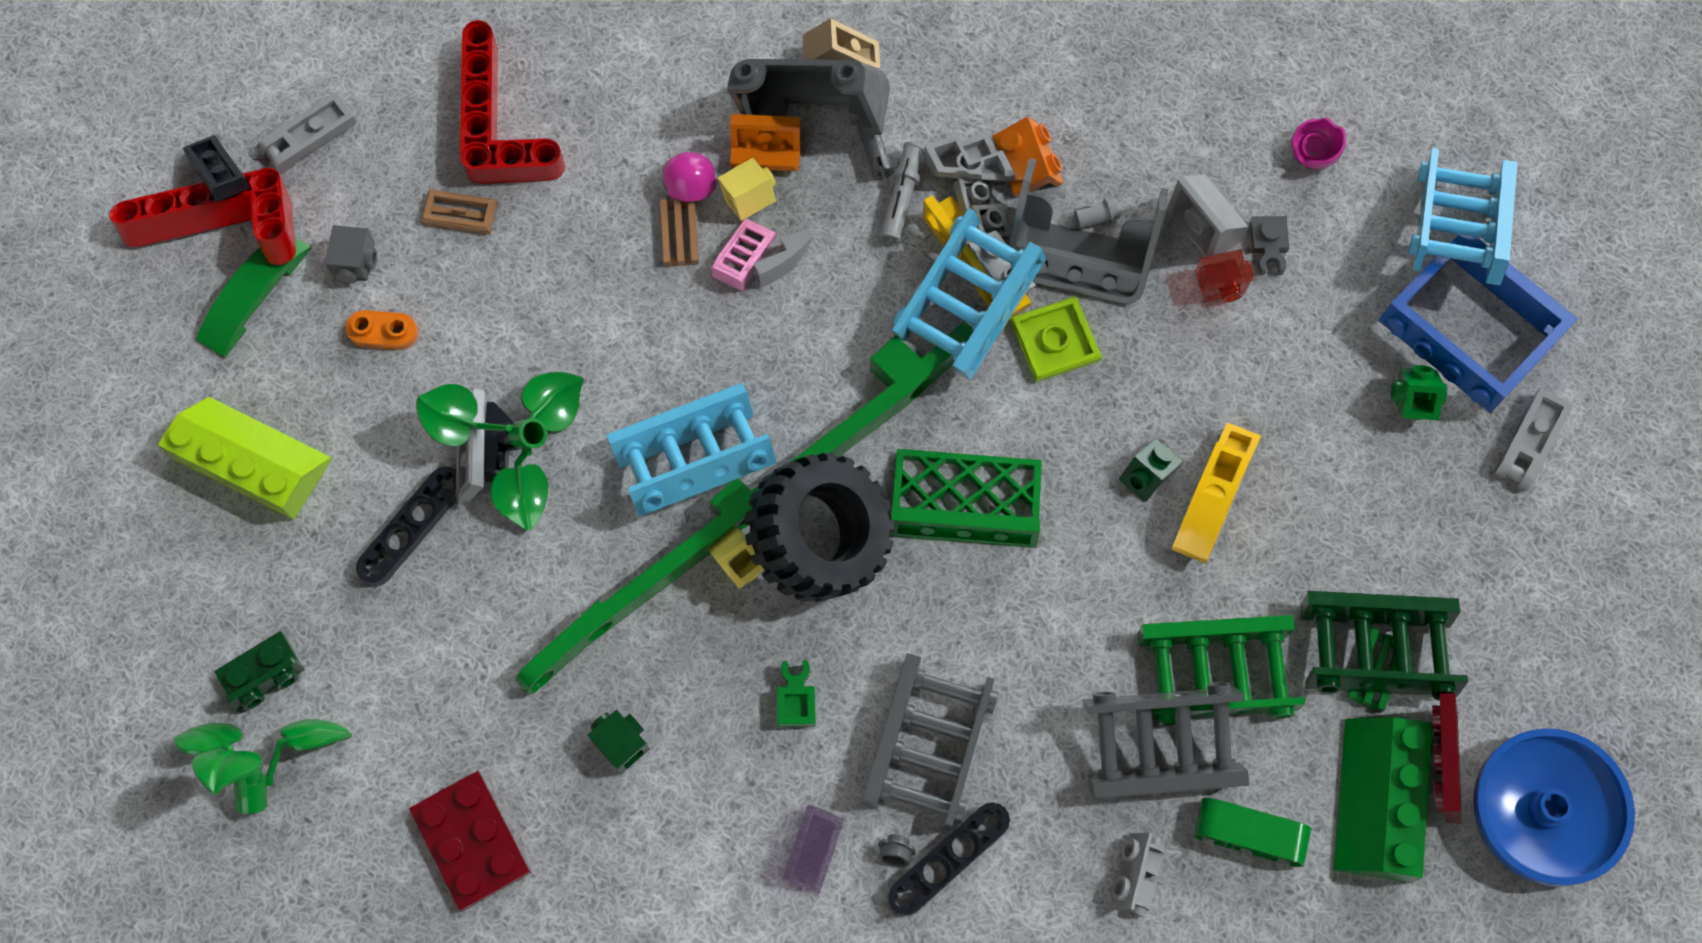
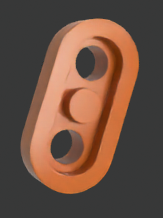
[345,310,418,350]

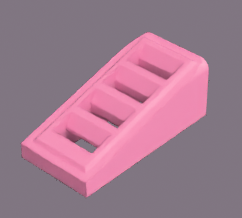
[711,219,776,292]

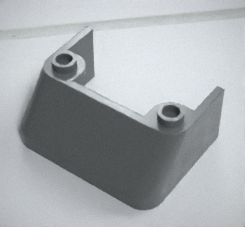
[1009,158,1168,304]

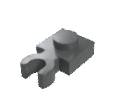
[1250,216,1289,275]

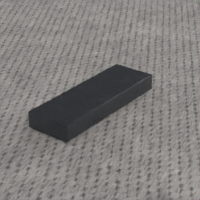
[183,135,250,202]

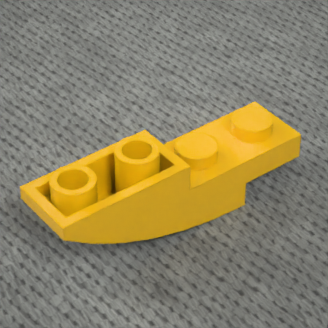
[1172,423,1261,564]

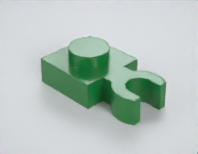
[777,660,816,728]

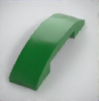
[196,238,311,358]

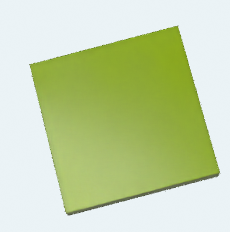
[1009,296,1103,383]

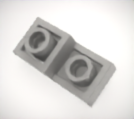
[952,178,1011,239]

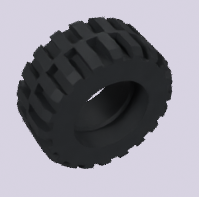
[744,453,894,602]

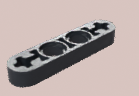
[356,466,457,587]
[888,802,1010,917]

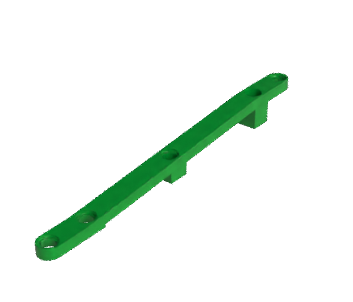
[515,320,974,695]

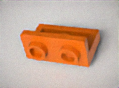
[730,114,801,171]
[992,116,1063,197]

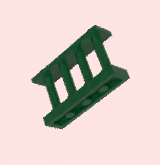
[1301,590,1468,700]

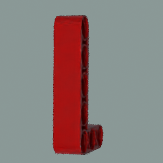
[460,20,565,184]
[109,168,297,265]

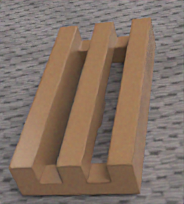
[421,189,498,235]
[660,199,699,267]

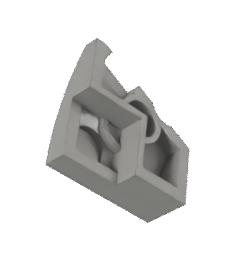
[924,132,1015,181]

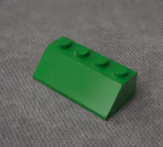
[1333,717,1433,883]

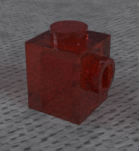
[1195,249,1253,303]

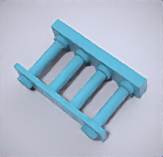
[1408,148,1518,286]
[892,208,1047,381]
[606,383,777,517]

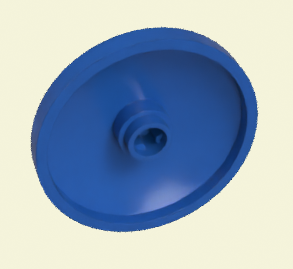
[1473,728,1635,887]

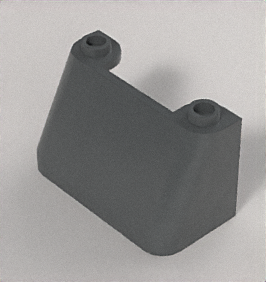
[727,59,890,135]

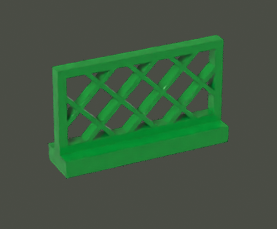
[890,449,1042,548]

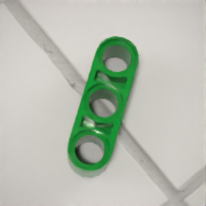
[1193,798,1312,867]

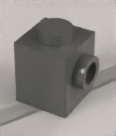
[325,225,377,284]

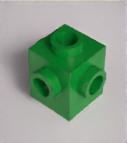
[1390,365,1447,421]

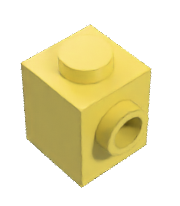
[717,158,776,221]
[708,527,764,589]

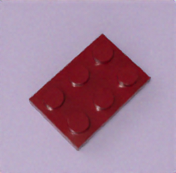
[1432,694,1462,824]
[409,771,532,912]

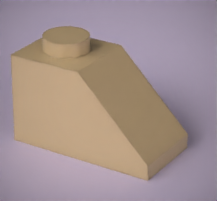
[802,18,880,68]

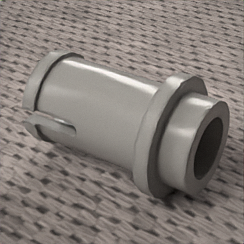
[1074,196,1120,230]

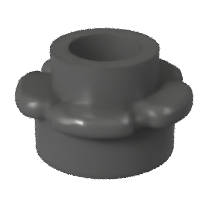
[878,834,916,868]

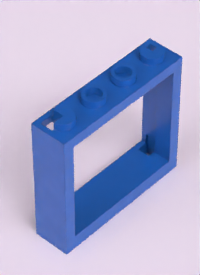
[1378,234,1578,414]

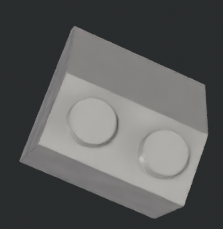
[1167,174,1248,262]

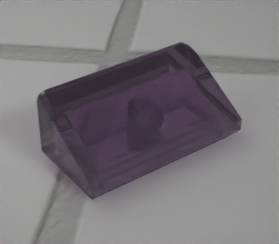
[783,804,845,894]

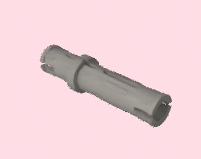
[879,141,924,244]

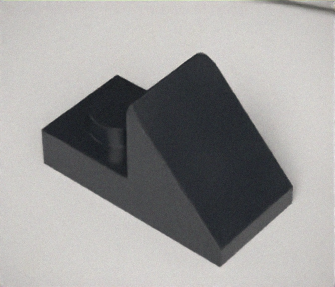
[484,402,515,481]

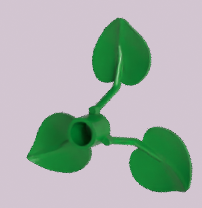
[416,372,584,530]
[174,719,352,814]

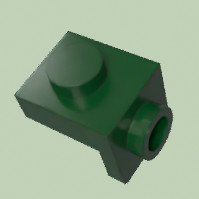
[1119,438,1183,502]

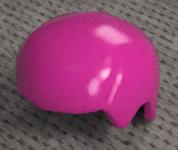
[1291,117,1346,169]
[662,152,716,202]

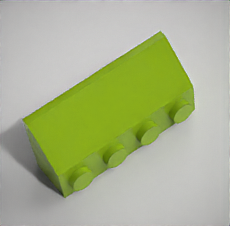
[157,397,332,520]

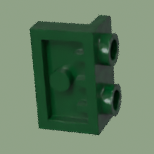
[214,631,305,711]

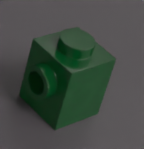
[587,709,650,775]

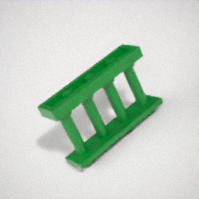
[1138,615,1305,726]

